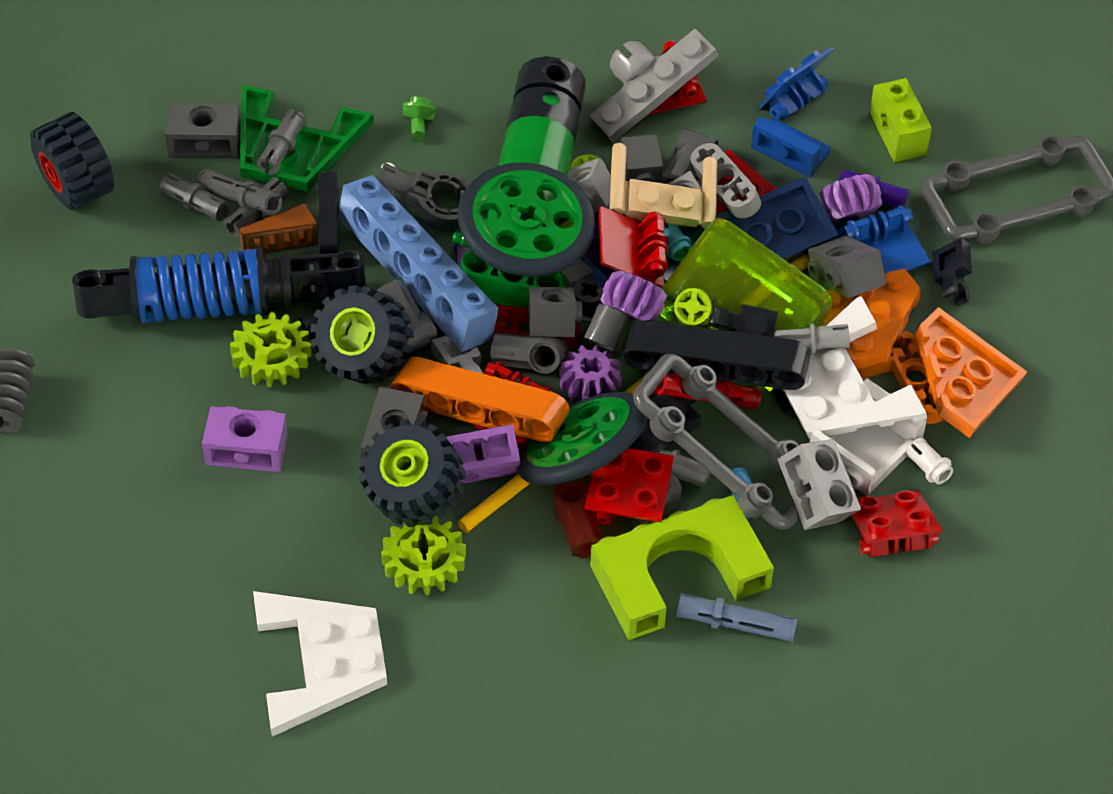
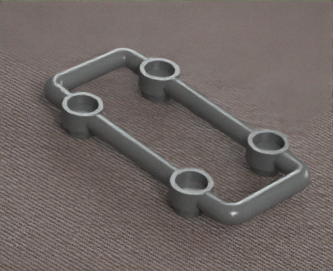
[920,134,1113,244]
[633,353,799,530]

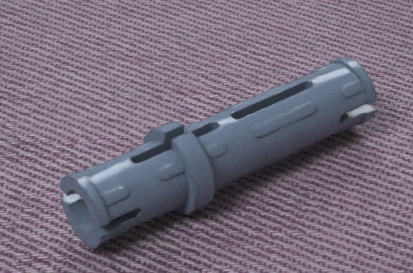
[676,592,798,643]

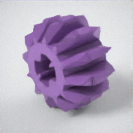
[819,174,882,223]
[600,271,667,321]
[559,344,622,403]

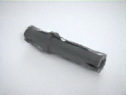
[197,169,282,215]

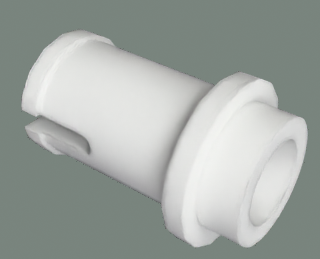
[906,437,953,485]

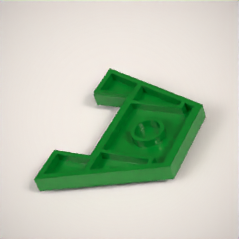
[240,84,374,192]

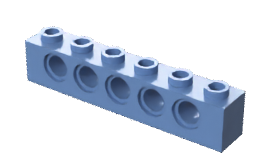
[338,175,499,352]

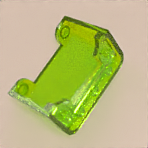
[661,218,833,392]

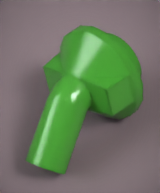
[402,97,437,142]

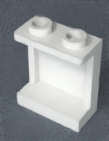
[810,379,927,496]

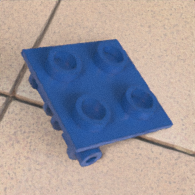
[758,47,834,120]
[836,206,931,274]

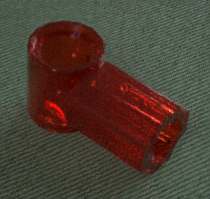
[554,478,603,559]

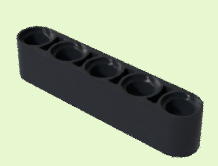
[622,320,811,390]

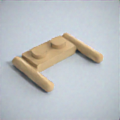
[609,143,717,229]

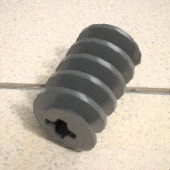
[0,348,35,434]

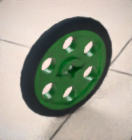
[457,162,596,276]
[517,392,647,486]

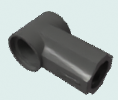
[661,128,719,184]
[377,278,438,357]
[490,332,569,374]

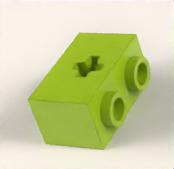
[869,78,932,163]

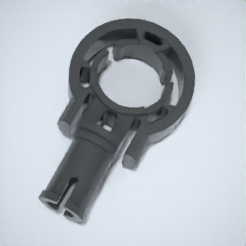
[377,163,470,230]

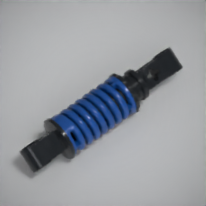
[72,247,366,326]

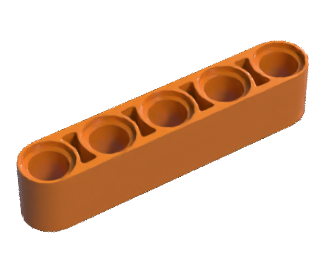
[390,357,570,442]

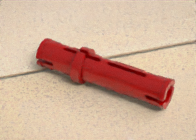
[654,373,762,410]

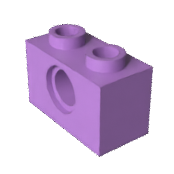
[202,406,288,472]

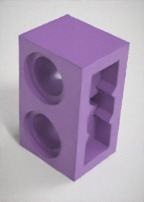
[446,424,520,484]

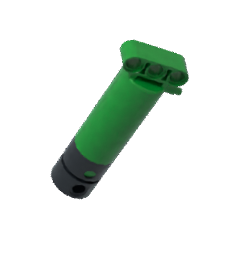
[452,56,586,309]

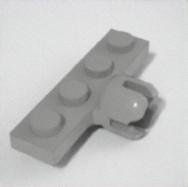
[589,29,719,143]

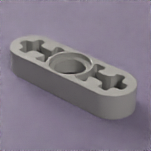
[690,143,761,218]

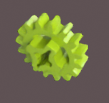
[230,312,312,387]
[381,516,466,595]

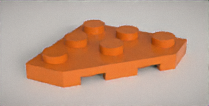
[806,268,921,370]
[915,307,1027,438]

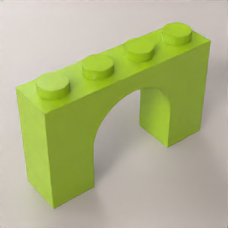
[590,495,774,640]

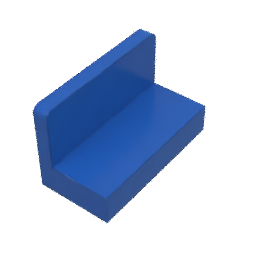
[751,116,831,178]

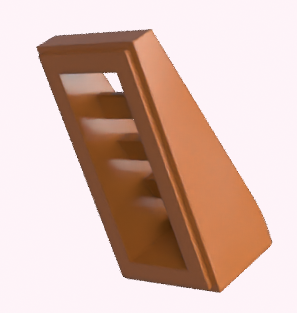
[239,204,318,253]

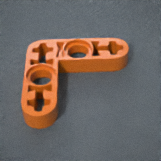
[857,330,943,424]

